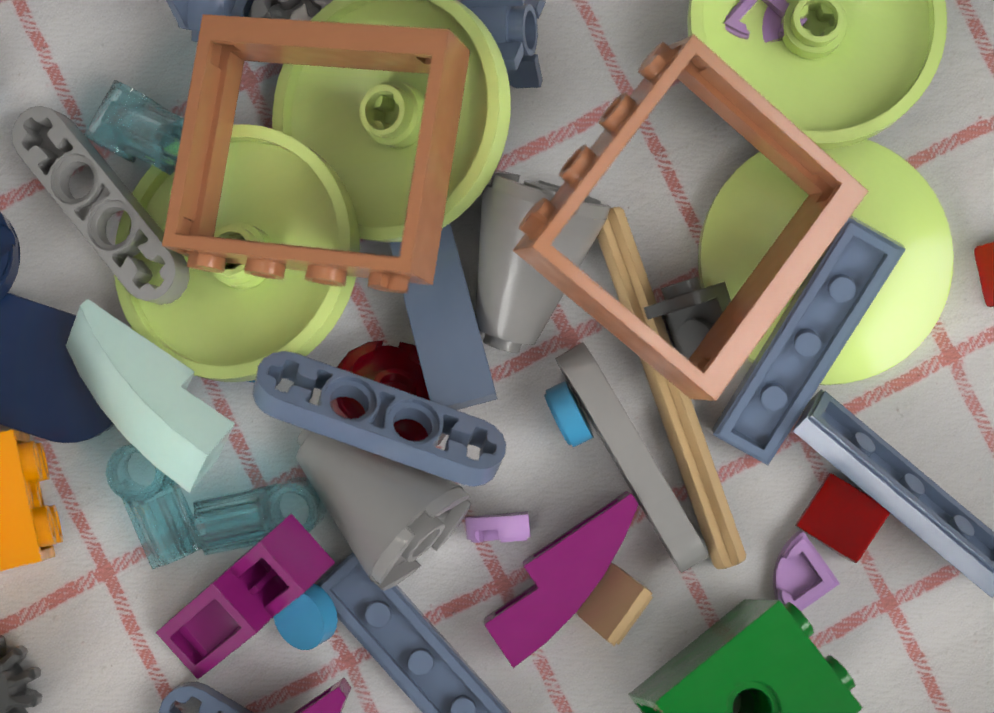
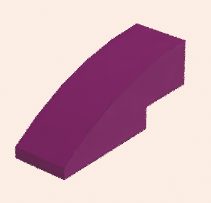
[484,491,639,668]
[156,513,335,679]

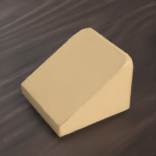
[576,563,653,646]

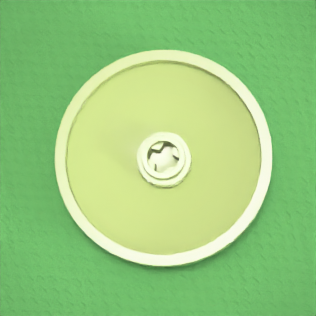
[272,0,511,242]
[687,0,947,149]
[114,124,360,382]
[698,139,954,385]

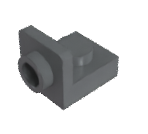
[644,277,731,360]

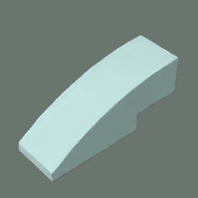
[66,299,235,493]

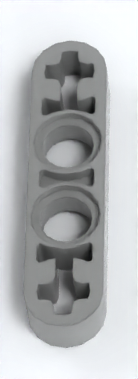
[12,106,190,305]
[555,342,709,573]

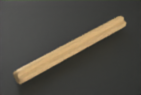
[597,207,746,569]

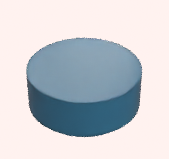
[544,380,594,447]
[274,584,338,650]

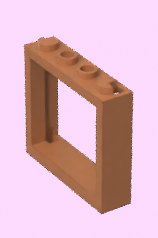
[162,14,470,293]
[512,34,868,401]

